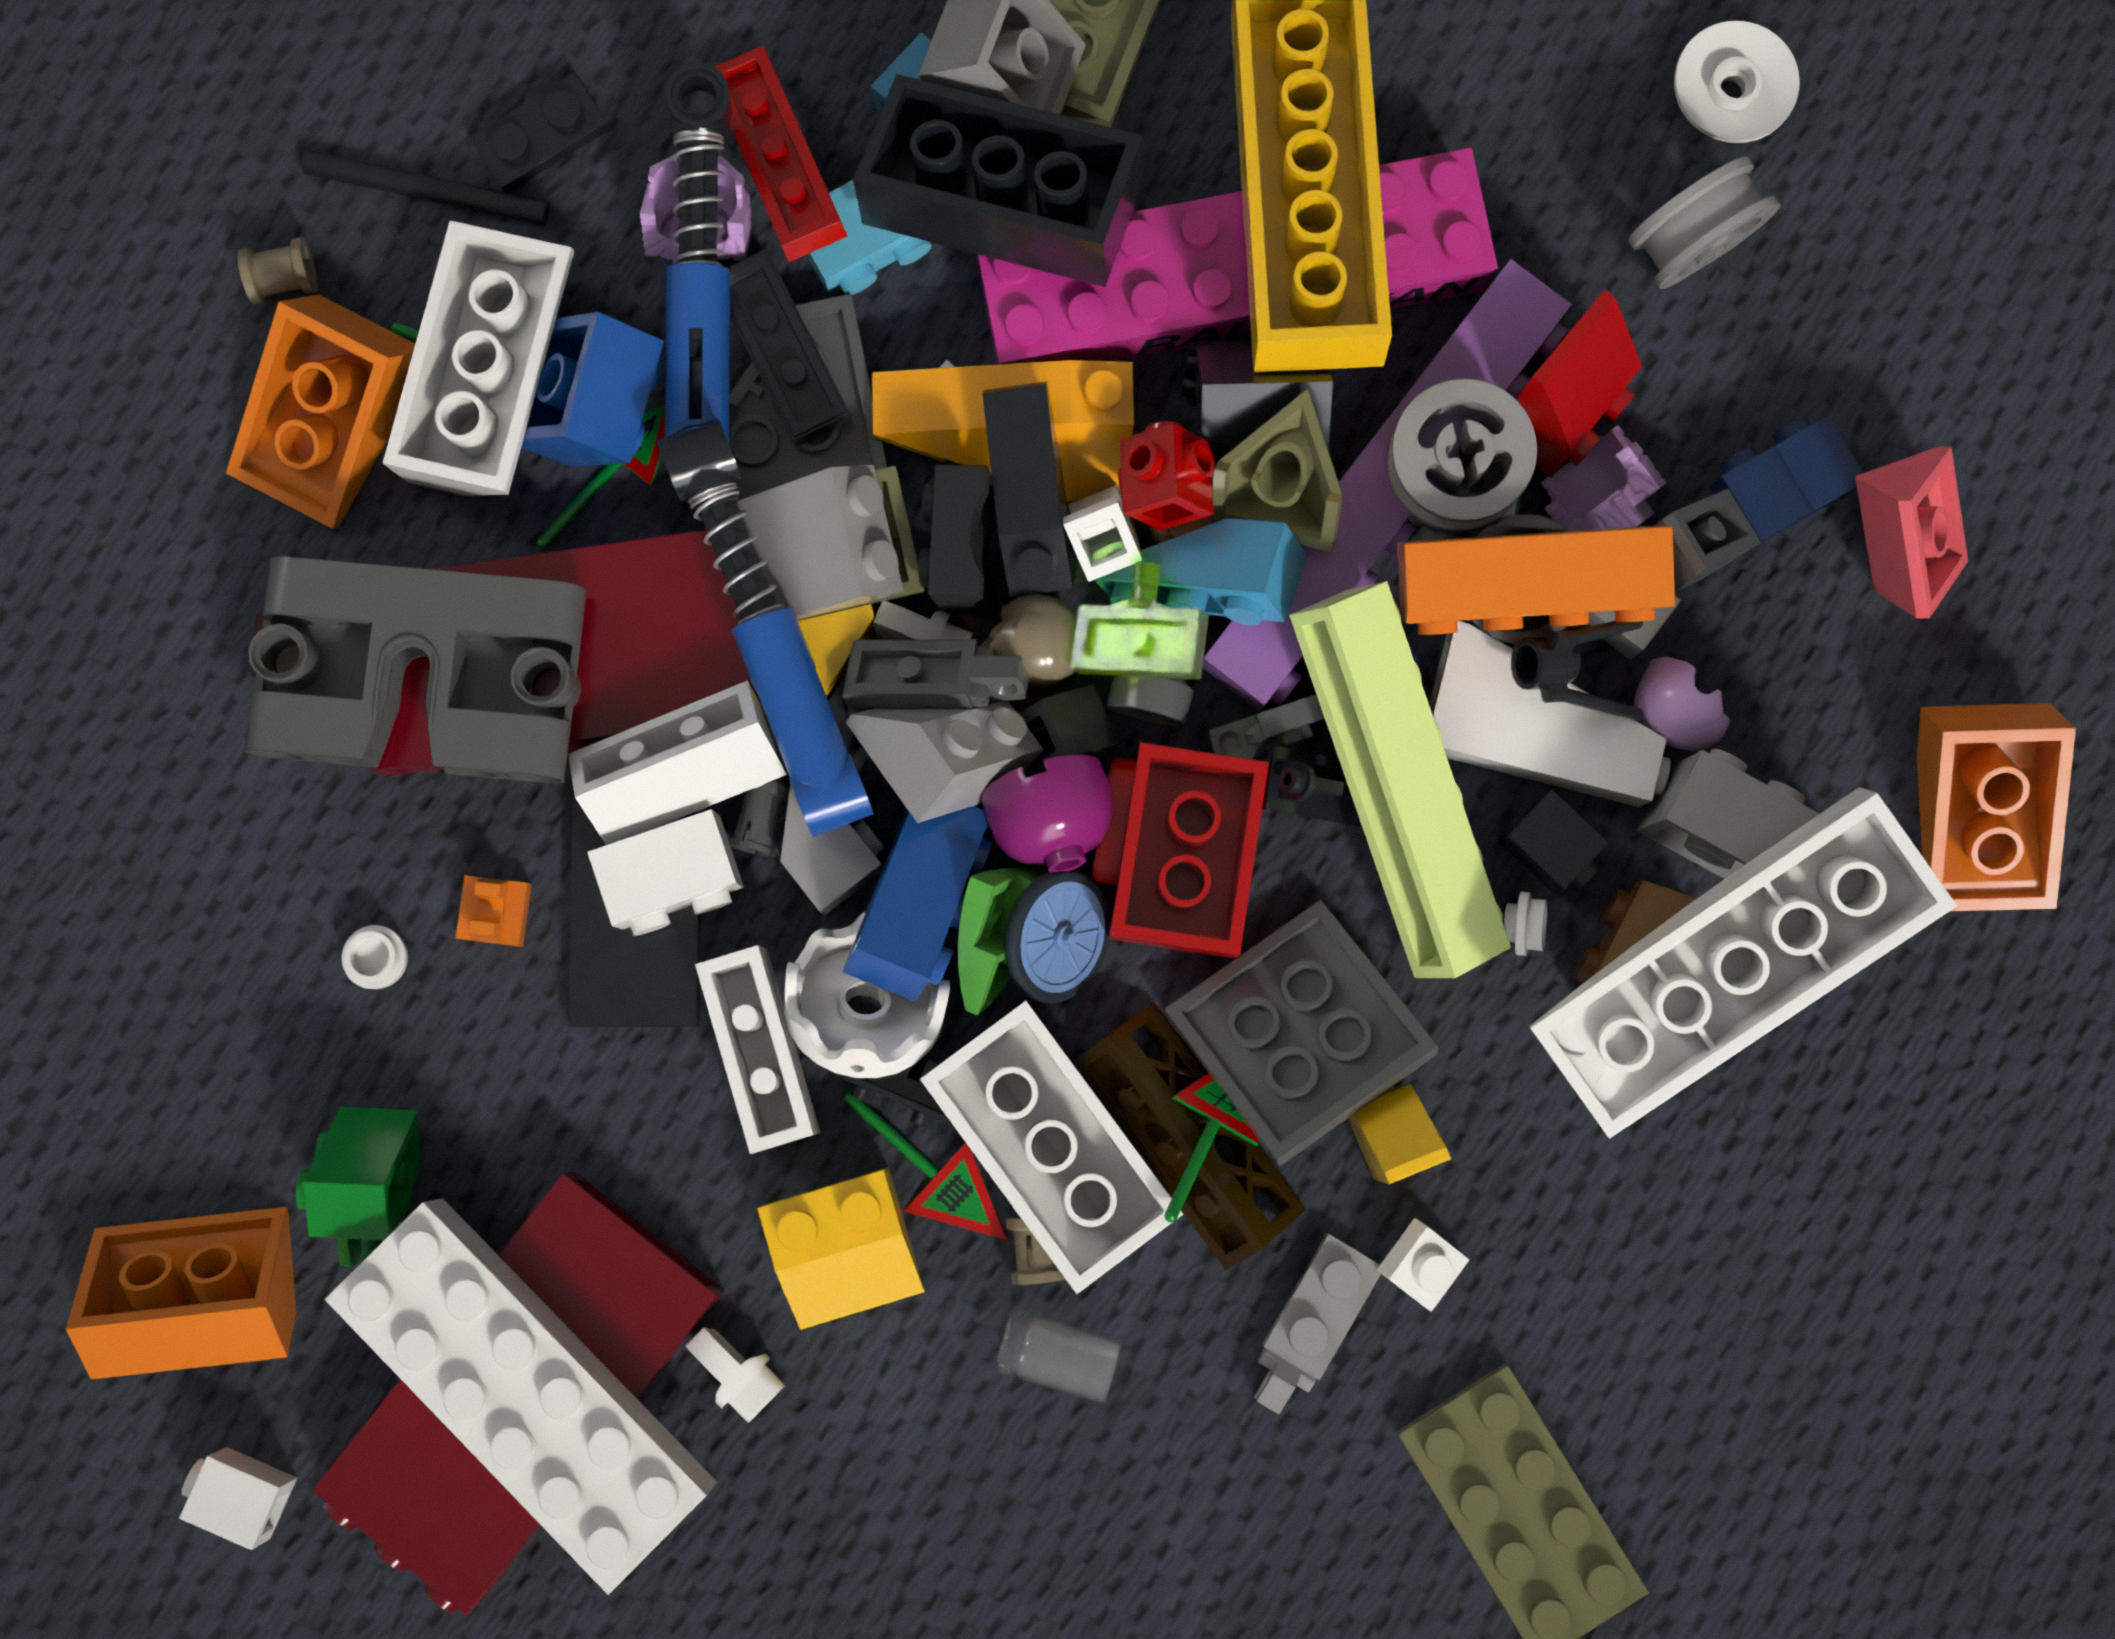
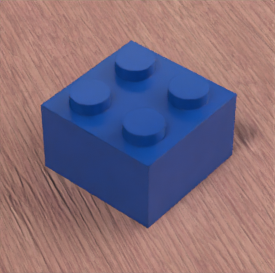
[521,312,664,467]

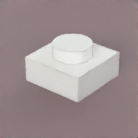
[1377,1218,1469,1312]

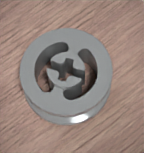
[1628,157,1781,289]
[1387,379,1537,532]

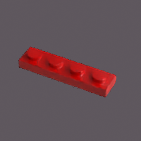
[715,45,848,262]

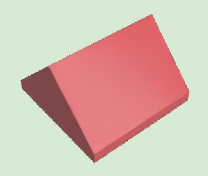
[1855,446,1968,618]

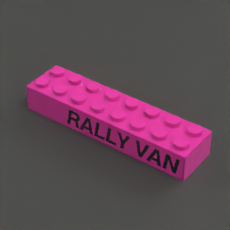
[976,148,1498,365]

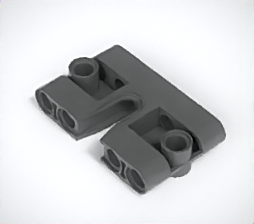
[244,557,587,783]

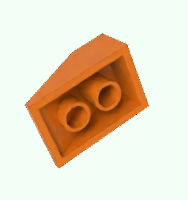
[226,294,415,529]
[1917,703,2076,911]

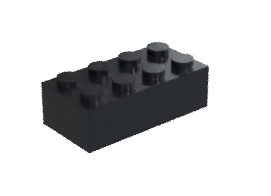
[853,74,1144,287]

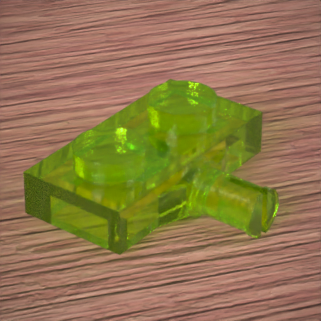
[1070,561,1209,679]

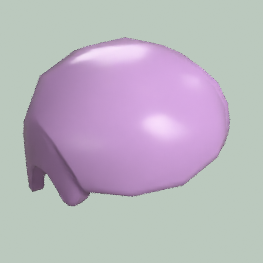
[1634,657,1730,751]

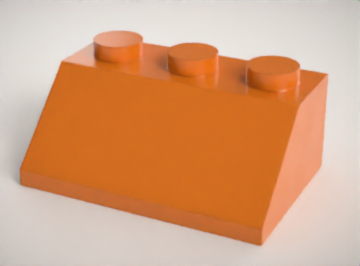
[65,1207,296,1380]

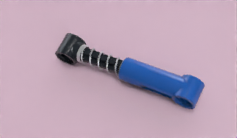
[665,61,733,443]
[656,418,874,838]

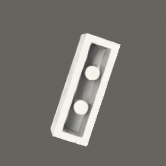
[568,680,787,845]
[695,945,821,1154]

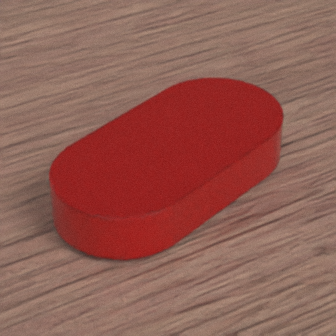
[1092,757,1137,886]

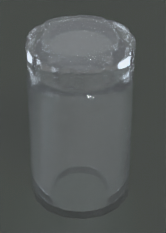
[997,1308,1121,1404]

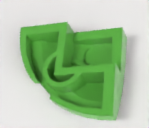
[958,867,1049,1015]

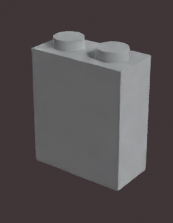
[737,465,904,621]

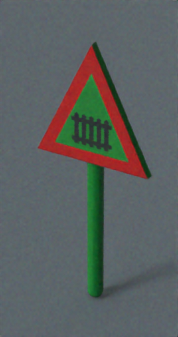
[844,1091,1007,1240]

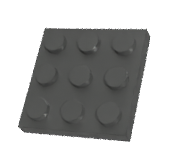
[1164,900,1438,1167]

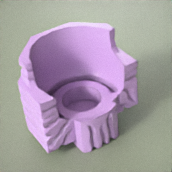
[640,154,752,263]
[1541,425,1666,531]

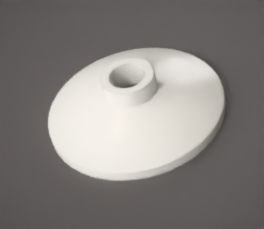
[1674,21,1800,143]

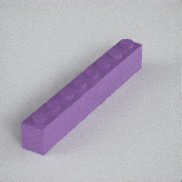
[1200,259,1572,711]

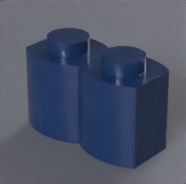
[1709,416,1863,548]

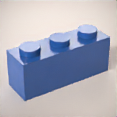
[842,806,993,1002]

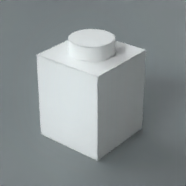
[179,1447,297,1550]

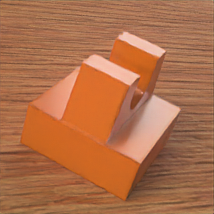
[455,875,532,947]

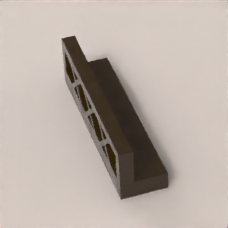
[1072,1002,1306,1270]

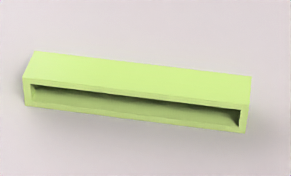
[1289,581,1511,978]

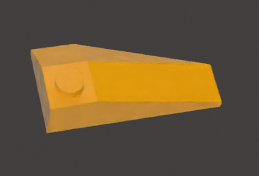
[871,360,1134,503]

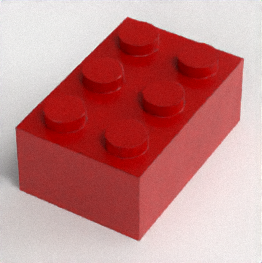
[1109,742,1269,959]

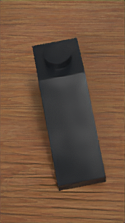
[982,381,1078,597]

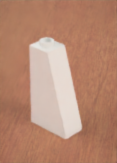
[1429,621,1671,807]

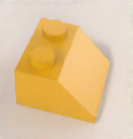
[757,1167,925,1330]

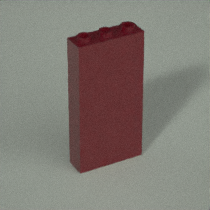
[371,530,759,777]
[313,1171,725,1616]

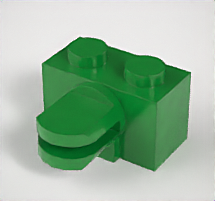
[296,1107,422,1266]

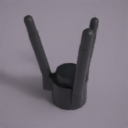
[1511,621,1644,720]

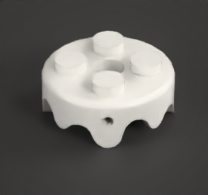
[783,913,950,1078]

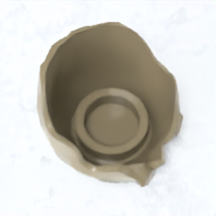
[989,593,1087,689]

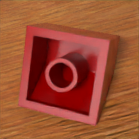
[1516,289,1642,478]

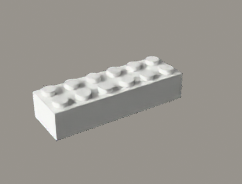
[324,1198,718,1595]

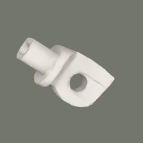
[873,601,973,640]
[685,1327,785,1423]

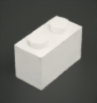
[587,809,744,936]

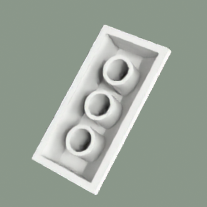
[383,220,574,496]
[920,1001,1183,1294]

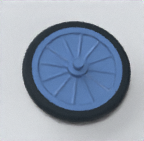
[1004,870,1111,1003]

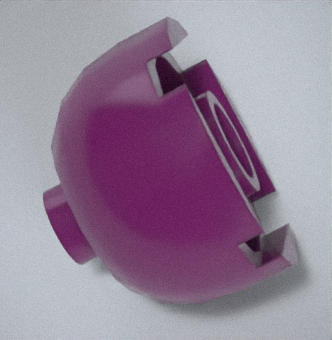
[981,754,1114,873]

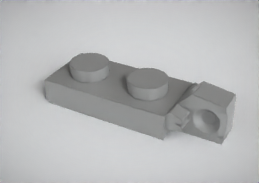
[1254,1233,1381,1415]

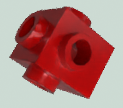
[1118,421,1215,531]

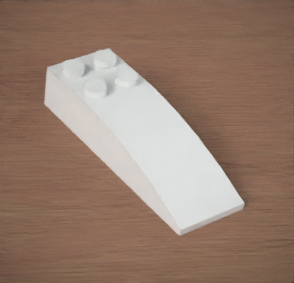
[1529,787,1957,1139]

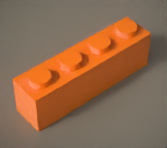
[1397,525,1675,635]

